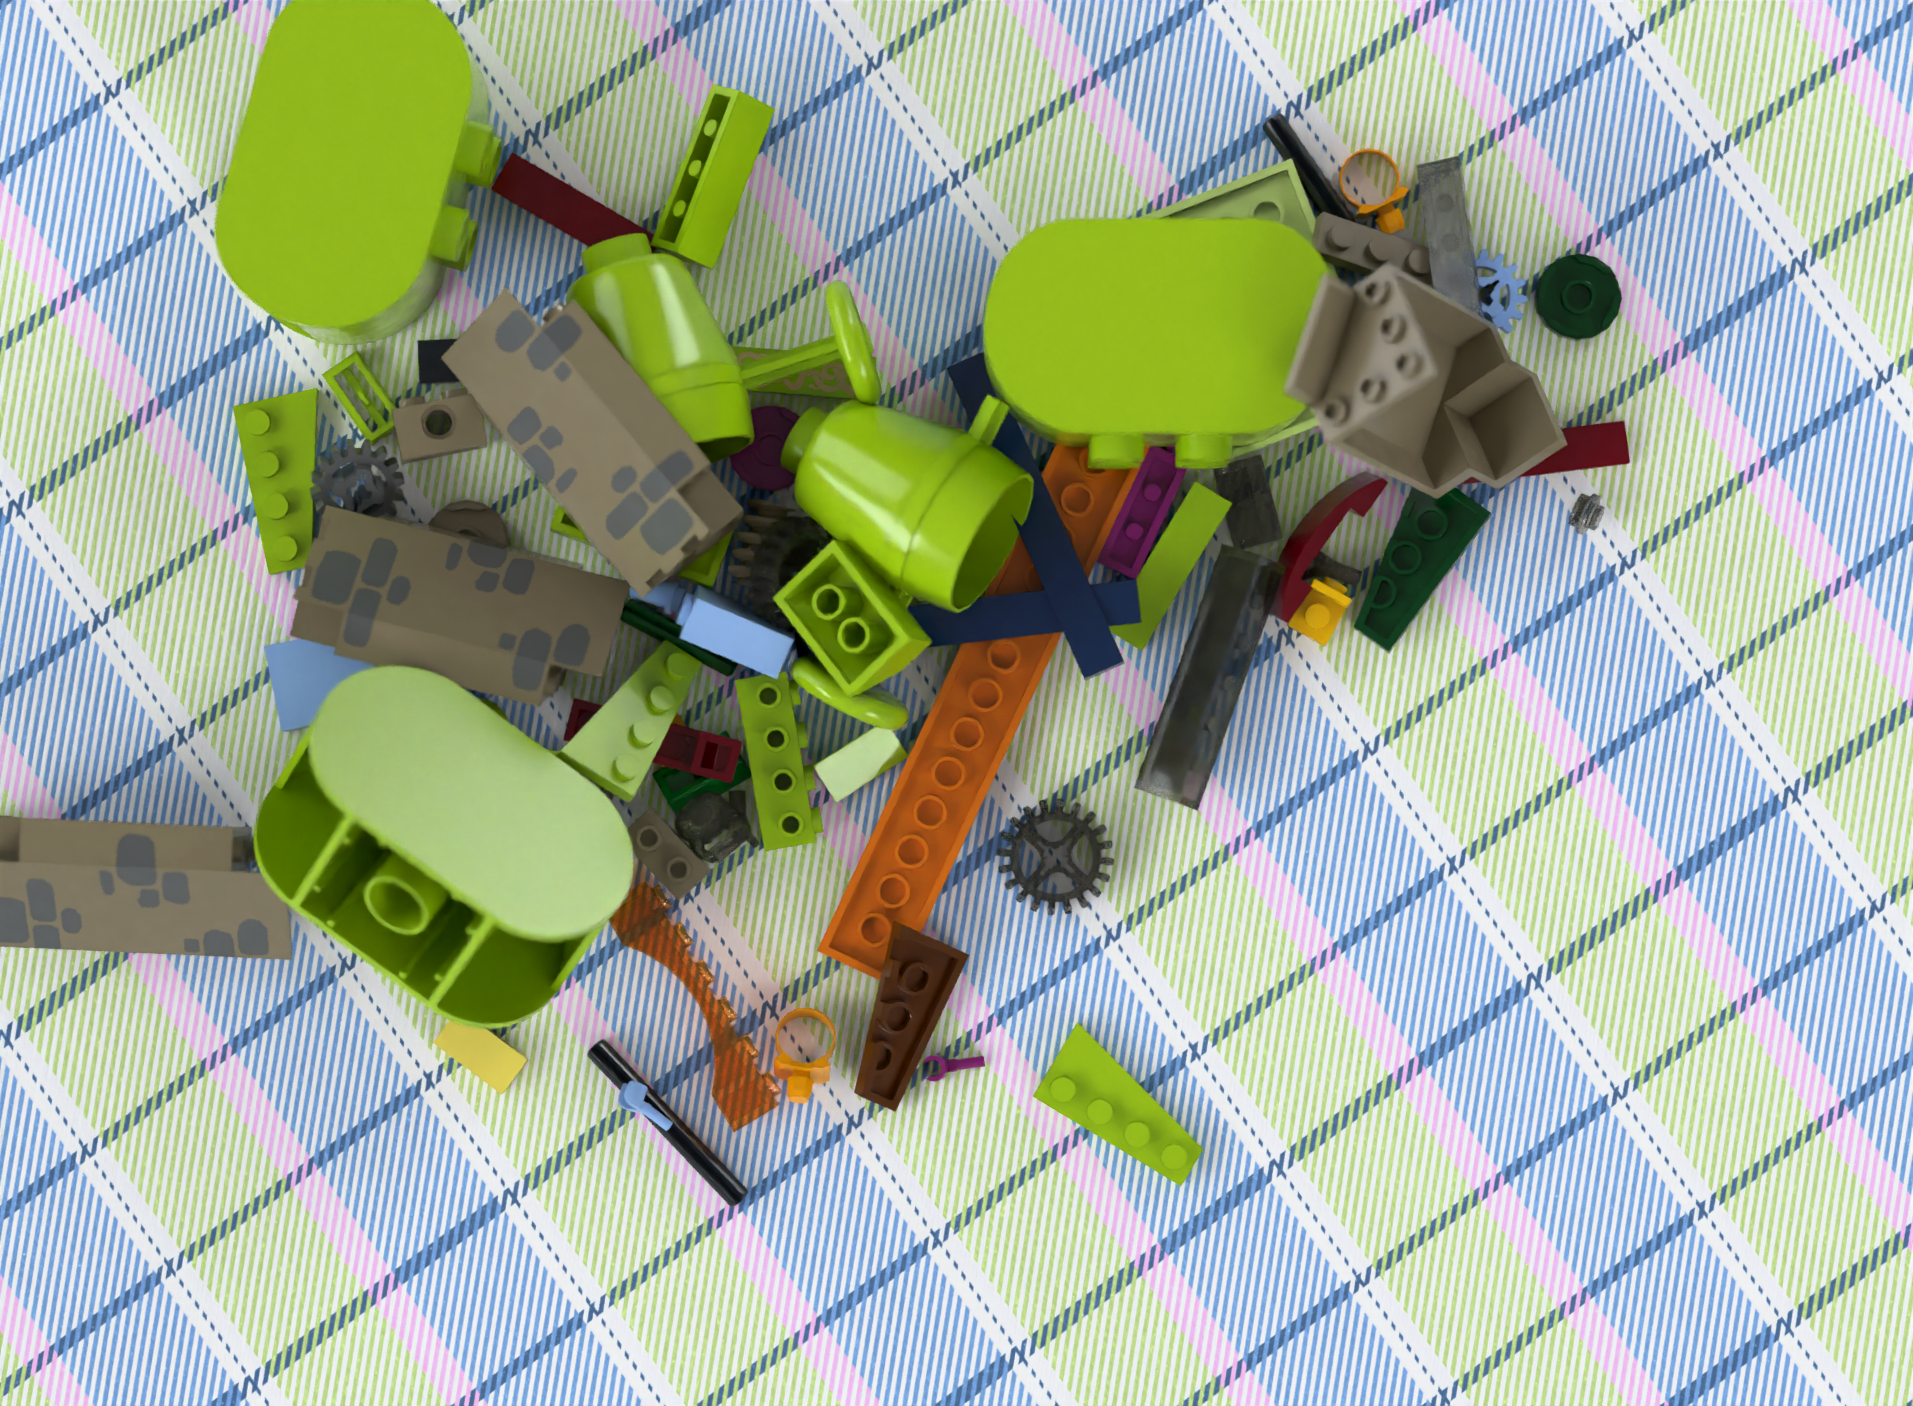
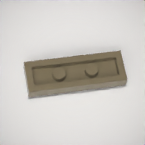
[1311,212,1440,289]

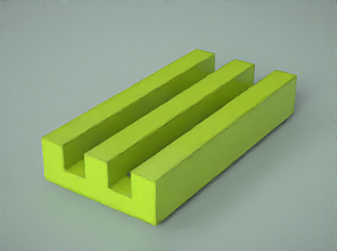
[322,351,397,447]

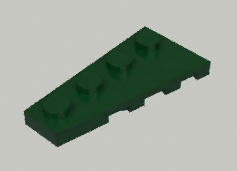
[1354,487,1492,654]

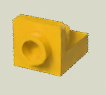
[1287,576,1352,646]

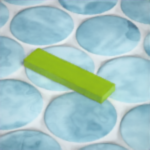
[1109,481,1232,651]

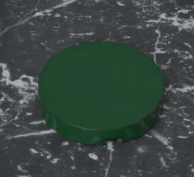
[1534,254,1622,341]

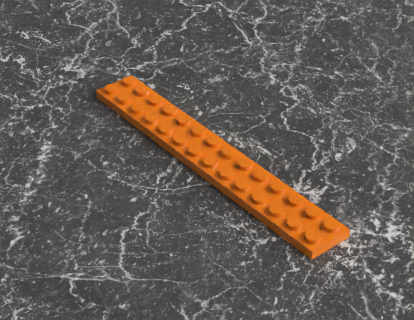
[817,444,1150,980]

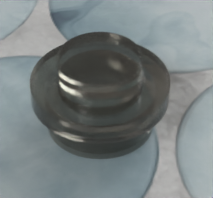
[1568,493,1605,535]

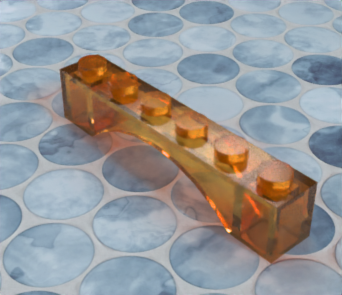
[609,881,782,1132]

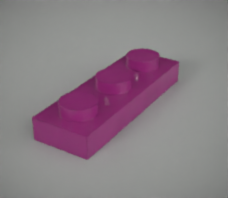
[1096,447,1187,580]

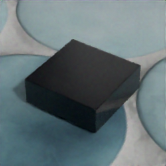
[417,339,461,385]

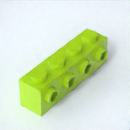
[650,84,775,270]
[735,671,824,851]

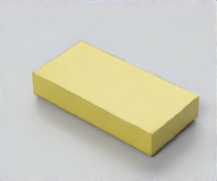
[433,1020,529,1094]

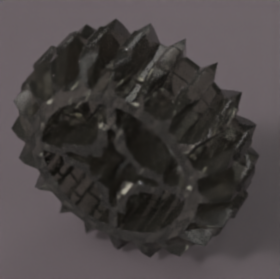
[742,516,837,633]
[997,799,1114,915]

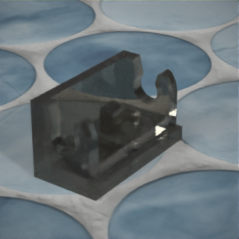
[1213,454,1283,552]

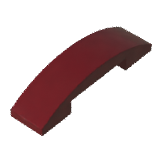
[1266,471,1388,623]
[563,698,743,784]

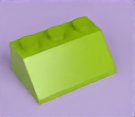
[773,540,932,698]

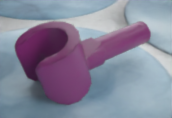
[923,1054,985,1082]

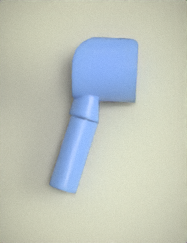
[618,1081,673,1131]

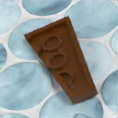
[854,921,969,1112]

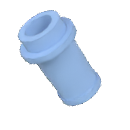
[629,581,688,614]

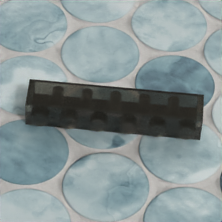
[1134,544,1286,811]

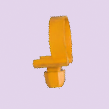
[1338,148,1409,235]
[774,1008,836,1104]

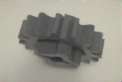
[310,439,405,518]

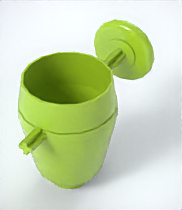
[566,233,882,465]
[780,394,1034,730]

